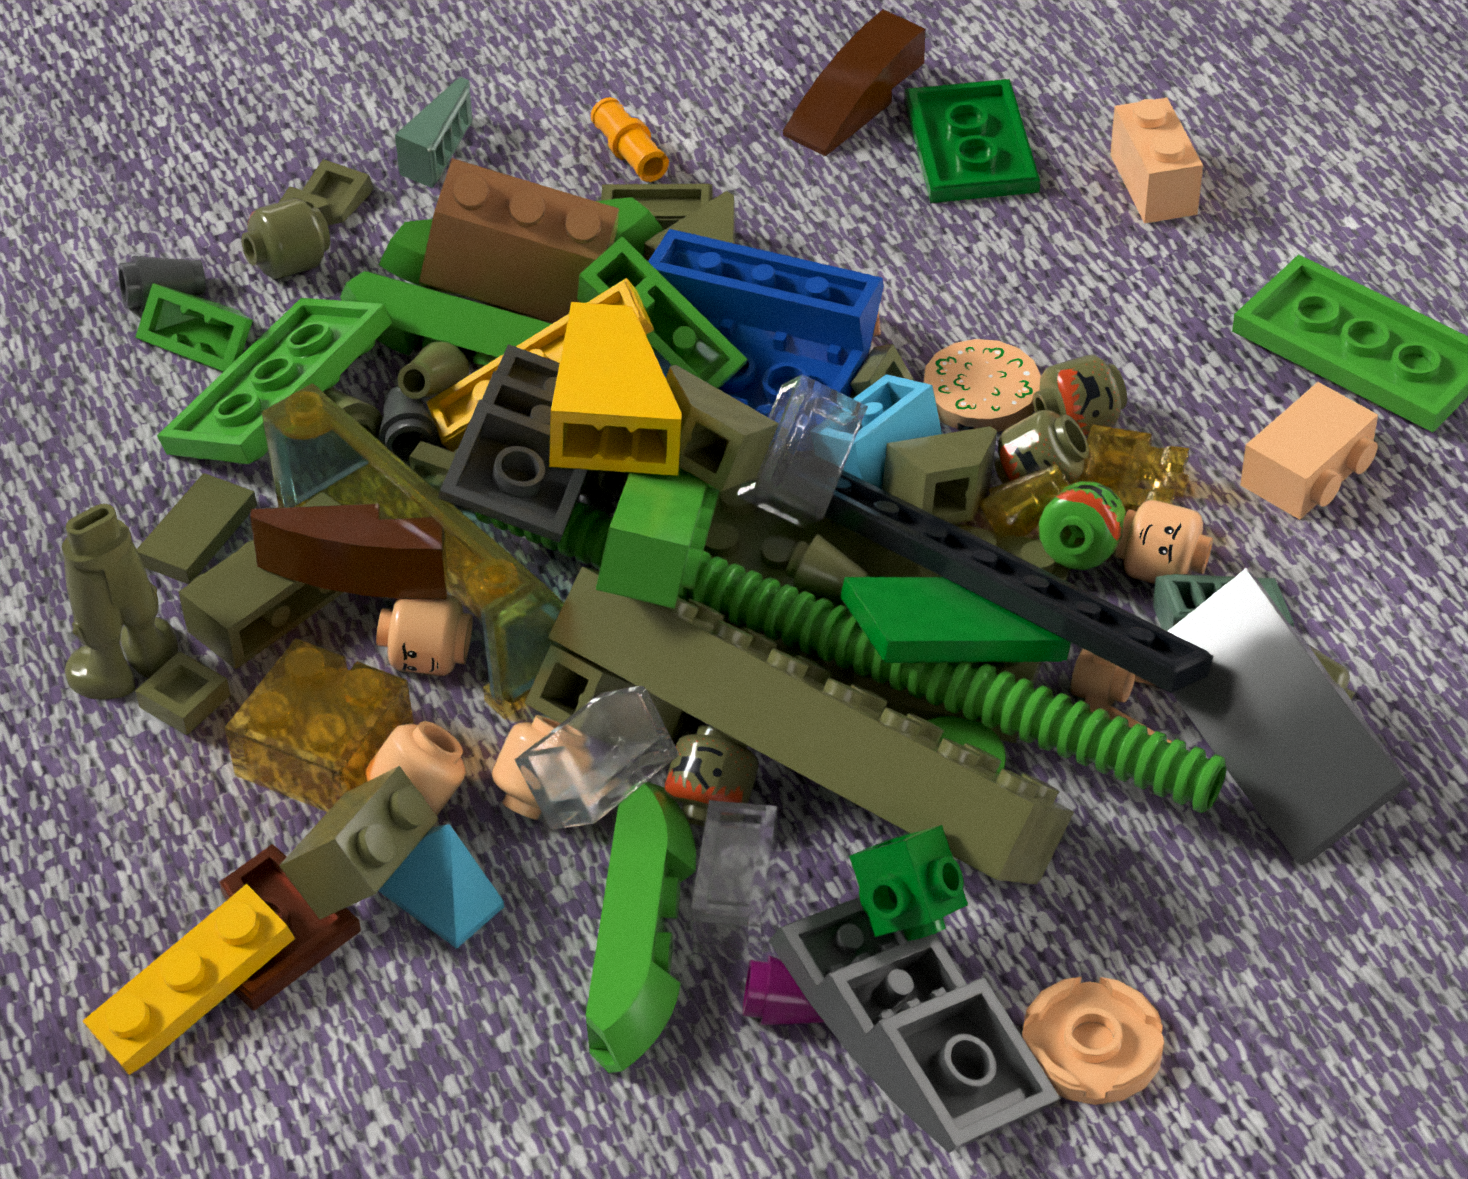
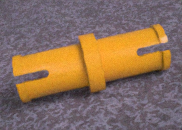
[591,97,669,182]

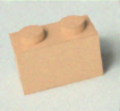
[1110,97,1203,224]
[1240,382,1378,520]

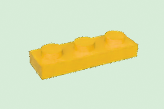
[82,884,295,1075]

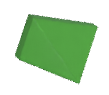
[135,283,253,372]

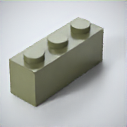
[178,492,344,669]

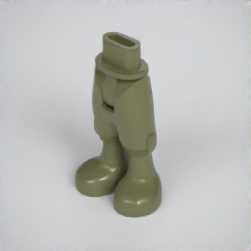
[62,504,178,700]

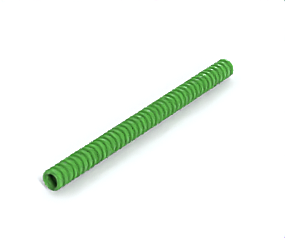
[475,502,1227,814]

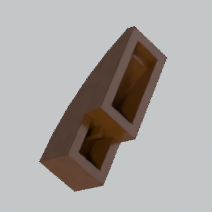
[783,9,925,157]
[250,504,448,599]

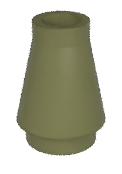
[398,342,469,399]

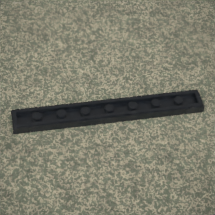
[768,455,1213,693]

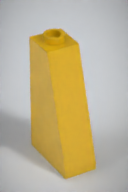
[549,302,682,476]

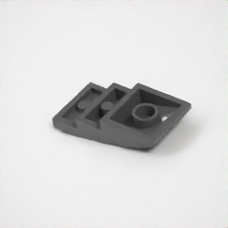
[438,344,590,543]
[1168,568,1410,865]
[769,897,1061,1153]

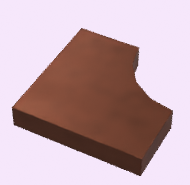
[219,844,361,1011]

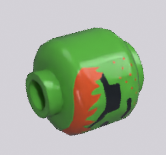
[1039,481,1127,570]

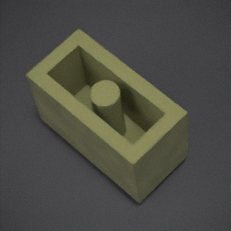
[279,766,439,920]

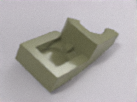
[279,159,374,225]

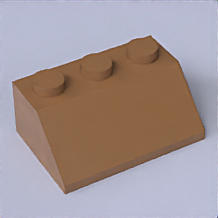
[419,158,619,324]

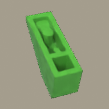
[577,237,747,389]

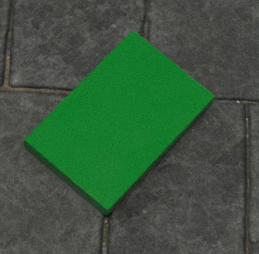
[904,79,1040,203]
[840,577,1071,663]

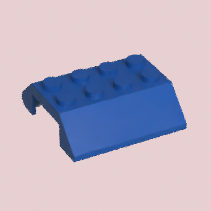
[648,229,884,452]

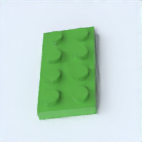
[1232,254,1468,432]
[157,298,393,464]

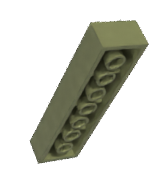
[548,566,1074,884]

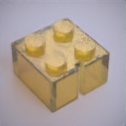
[224,638,414,812]

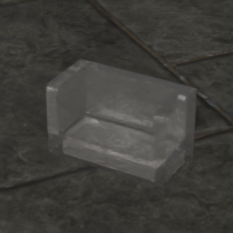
[737,374,868,527]
[514,685,679,830]
[691,800,778,962]

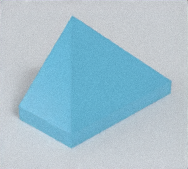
[379,824,505,949]

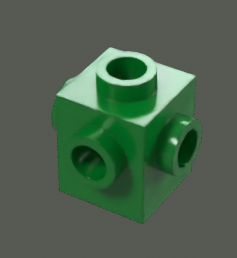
[849,825,968,941]

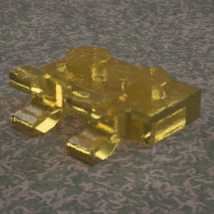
[1069,424,1189,512]

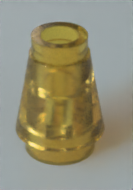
[978,463,1070,538]

